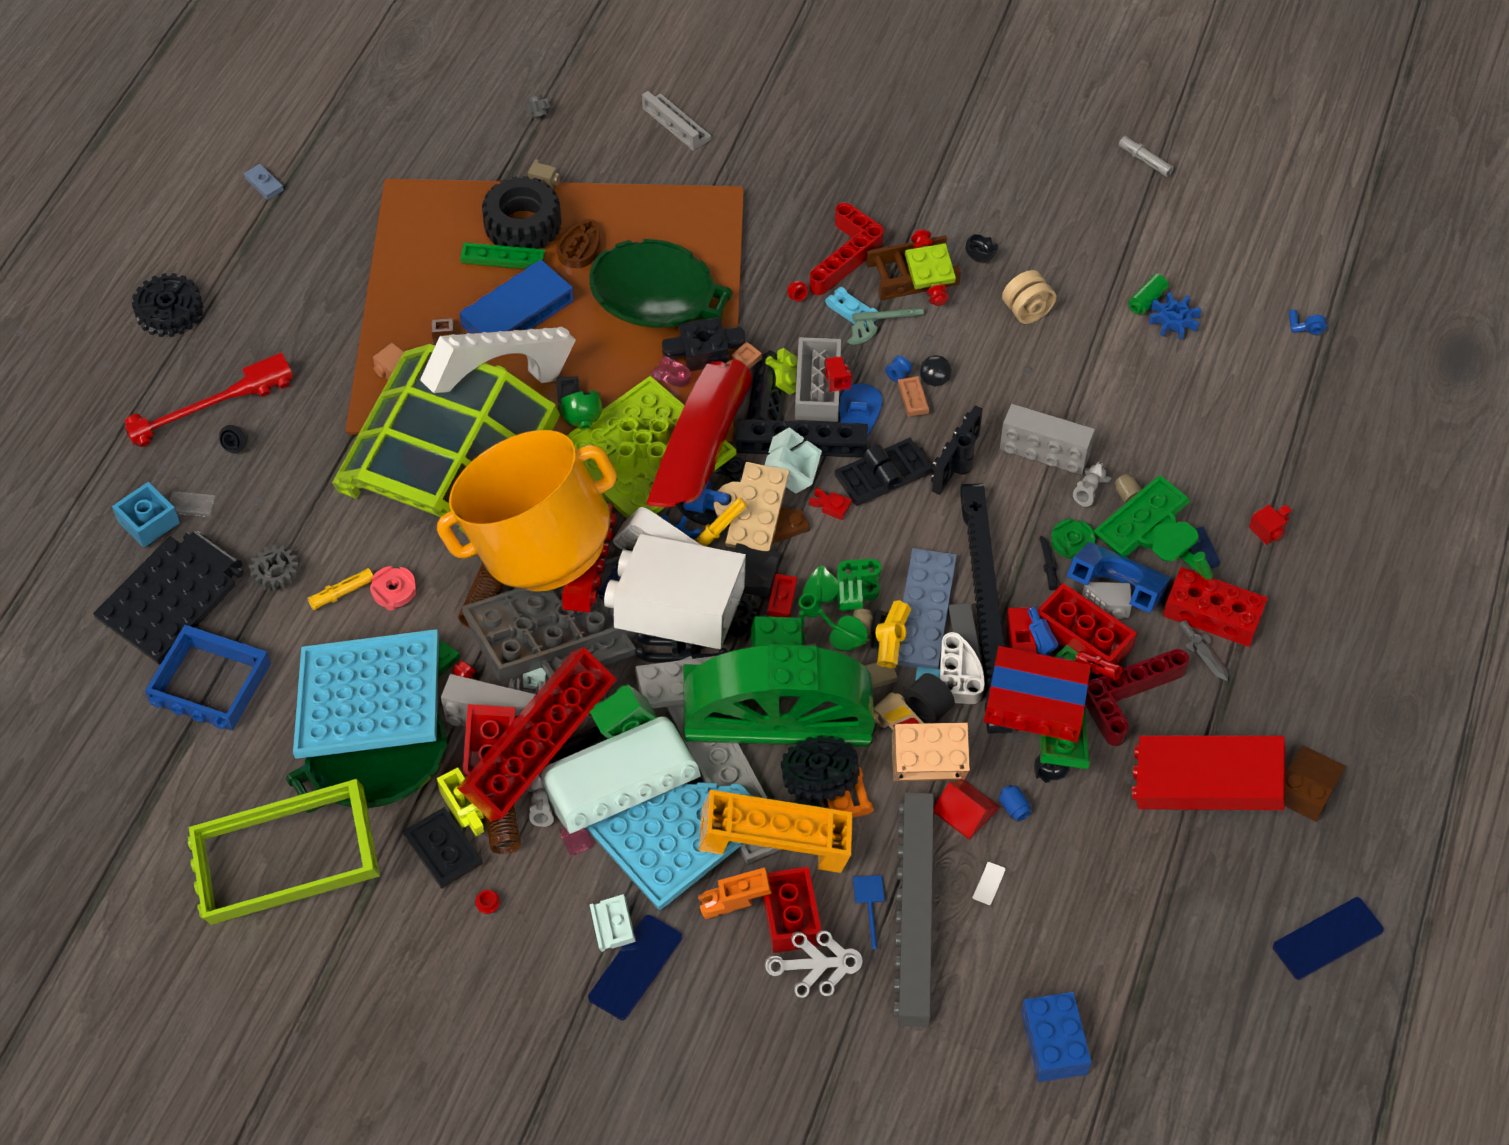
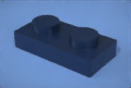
[1188,527,1220,568]

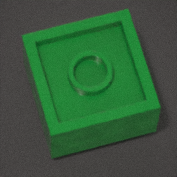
[589,685,658,739]

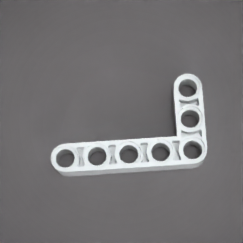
[613,507,702,550]

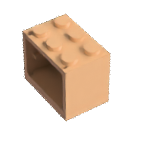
[892,723,970,781]

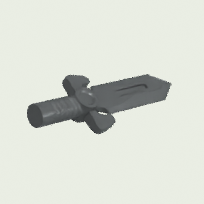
[1179,620,1228,681]

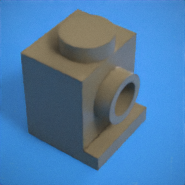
[528,159,560,189]

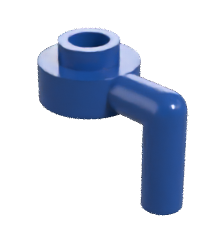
[1289,309,1327,335]

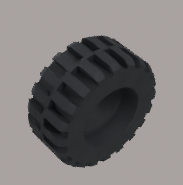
[482,176,561,249]

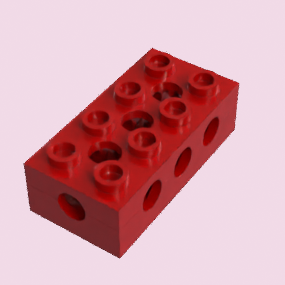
[1163,567,1268,647]

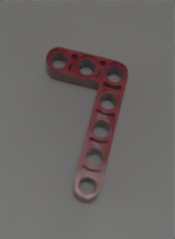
[1085,649,1189,746]

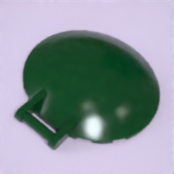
[589,239,733,328]
[286,714,447,813]

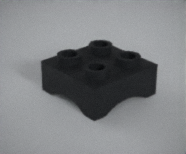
[734,543,780,598]

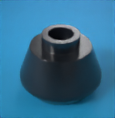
[219,425,248,454]

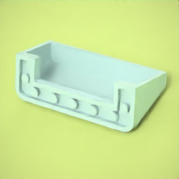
[541,717,701,834]

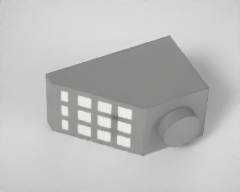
[1082,582,1132,619]

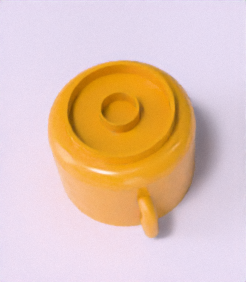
[437,430,617,591]

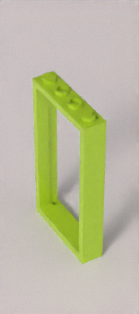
[188,779,380,925]

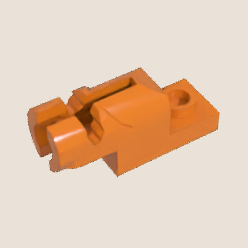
[698,867,772,920]

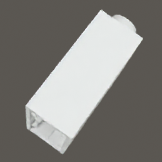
[604,534,746,649]

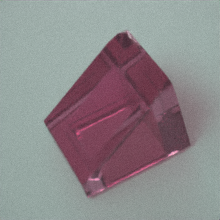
[560,828,593,857]

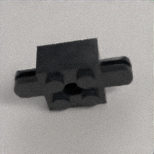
[662,317,745,372]

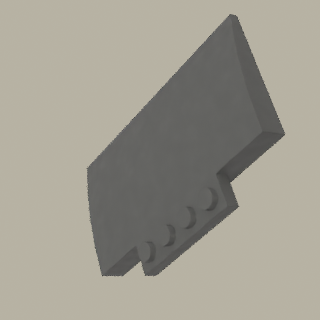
[462,555,637,682]

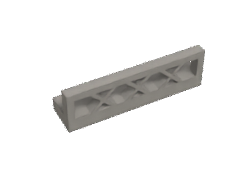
[642,91,711,151]

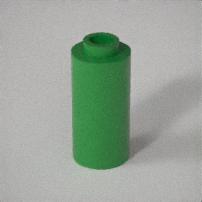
[1128,274,1169,315]

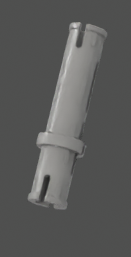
[1119,135,1174,177]

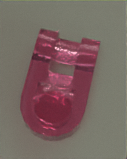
[651,357,691,387]

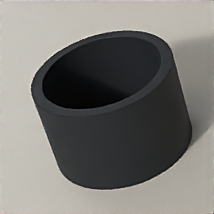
[903,673,955,724]

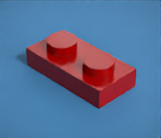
[767,574,797,618]

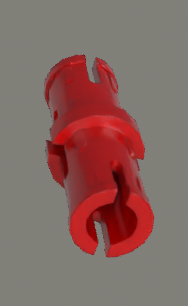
[1075,651,1122,680]

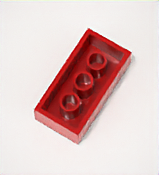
[1037,583,1137,668]

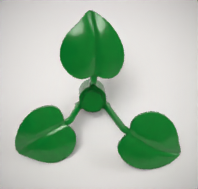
[785,565,868,651]

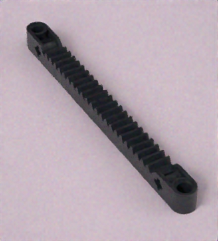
[960,483,1012,734]

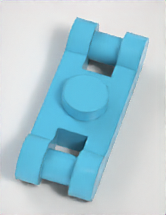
[825,287,878,329]

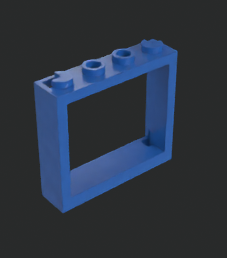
[145,625,271,731]

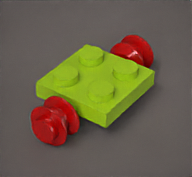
[905,229,956,306]

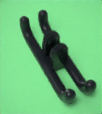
[636,633,728,662]

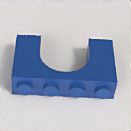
[1067,542,1172,613]

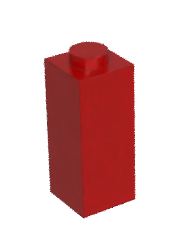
[1006,607,1037,654]

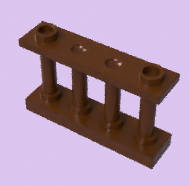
[867,235,961,301]

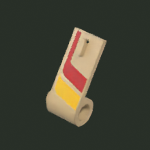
[874,692,924,730]

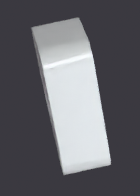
[940,632,984,704]

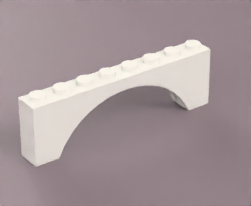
[420,327,576,393]

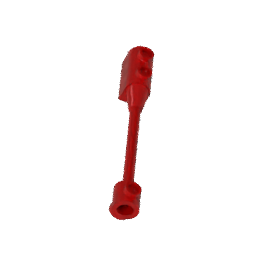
[124,352,293,447]

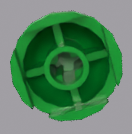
[558,391,603,430]

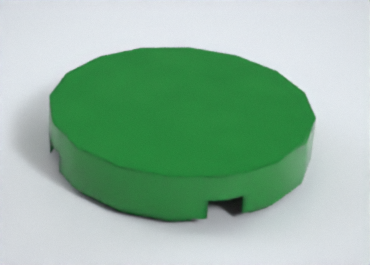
[1051,519,1095,559]

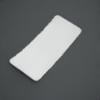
[972,862,1005,905]

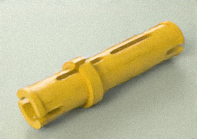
[307,568,373,610]

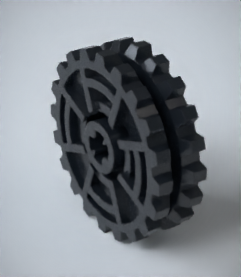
[132,273,204,337]
[781,735,860,802]

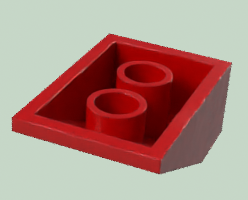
[463,704,516,776]

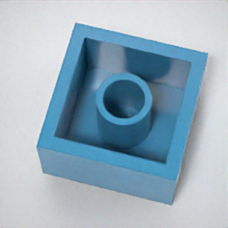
[112,482,180,548]

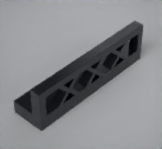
[747,350,785,421]

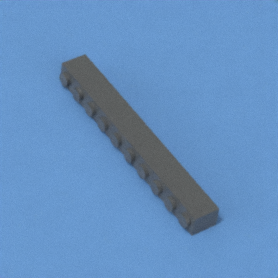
[894,792,933,1027]

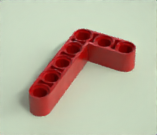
[809,202,884,295]

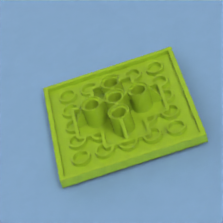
[566,376,736,518]

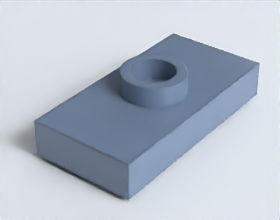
[243,164,284,200]

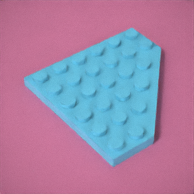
[585,783,751,911]

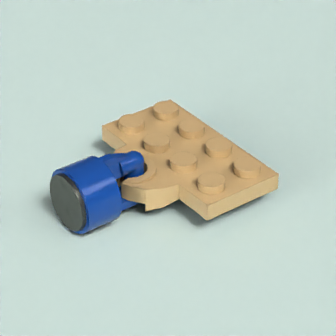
[683,462,789,551]

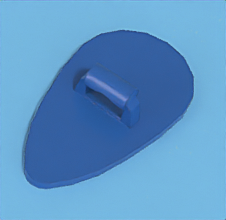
[839,384,882,435]

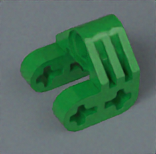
[836,558,882,611]

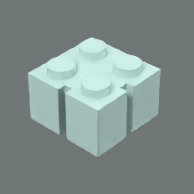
[765,428,822,494]

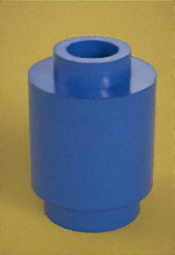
[998,785,1032,822]

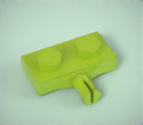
[765,348,798,395]

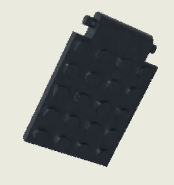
[93,531,244,665]

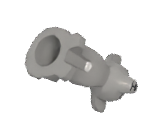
[1073,461,1112,507]
[526,773,554,827]

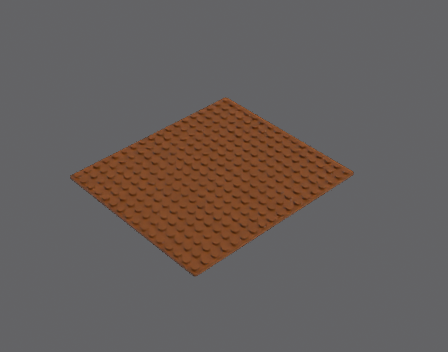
[346,179,744,443]

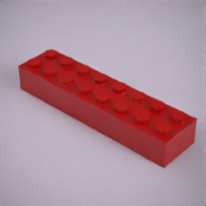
[457,647,617,821]

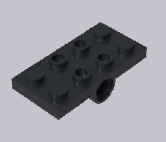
[931,405,983,495]
[835,437,932,506]

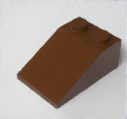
[1285,745,1346,822]

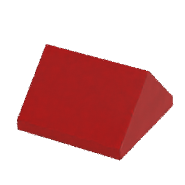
[933,779,1000,840]

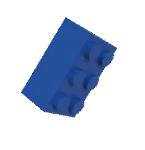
[1021,992,1091,1082]

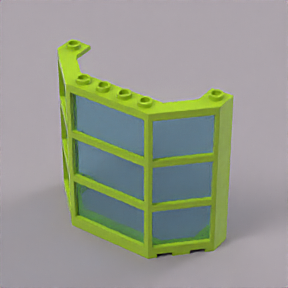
[332,344,560,533]

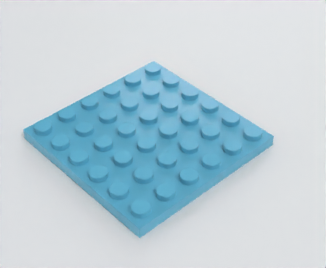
[293,629,439,759]

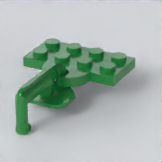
[1093,475,1213,580]

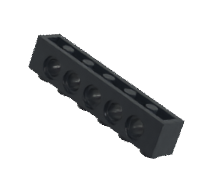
[737,419,868,458]

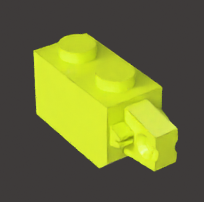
[437,768,484,836]

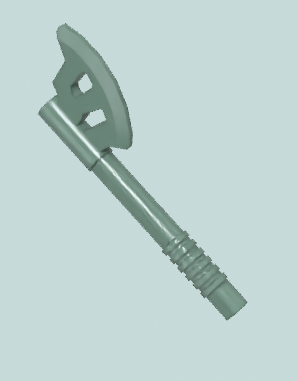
[847,308,924,345]

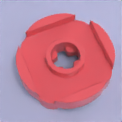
[370,566,416,610]

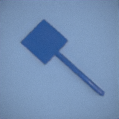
[853,875,885,950]

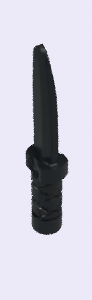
[1040,536,1058,590]

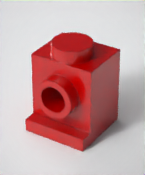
[825,356,852,392]

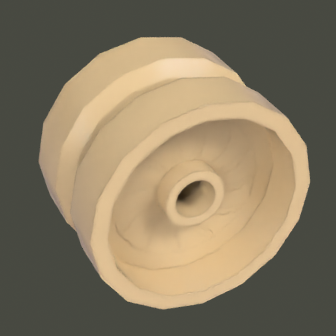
[1002,270,1056,324]

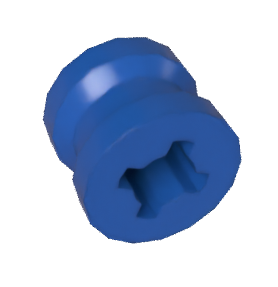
[885,356,912,382]

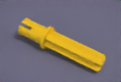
[694,497,747,547]

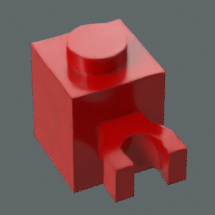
[1249,504,1292,545]

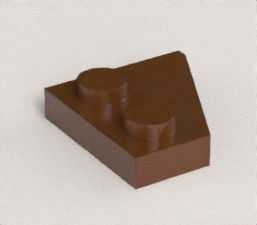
[772,508,810,544]

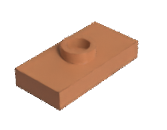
[898,376,929,417]

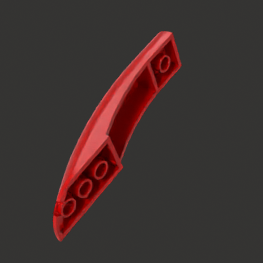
[647,358,752,507]

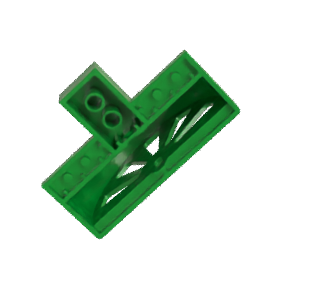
[683,616,875,747]

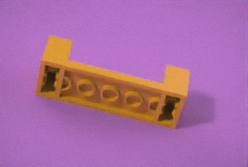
[699,790,852,873]

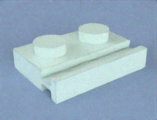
[590,894,636,952]

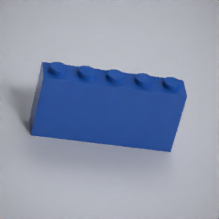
[460,260,574,334]

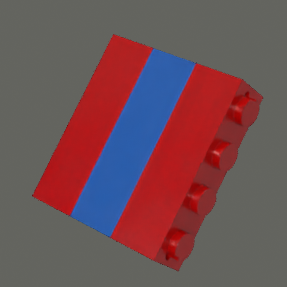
[984,646,1091,742]

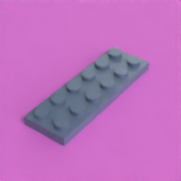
[898,548,957,669]

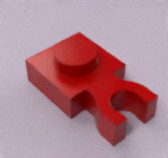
[809,488,852,520]

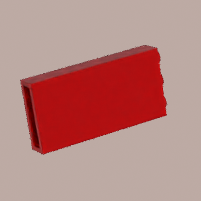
[1132,736,1285,811]

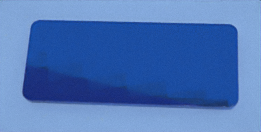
[1273,897,1384,980]
[588,915,682,1021]

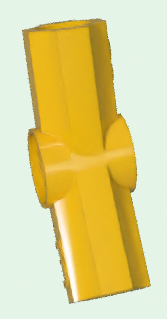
[876,600,911,668]

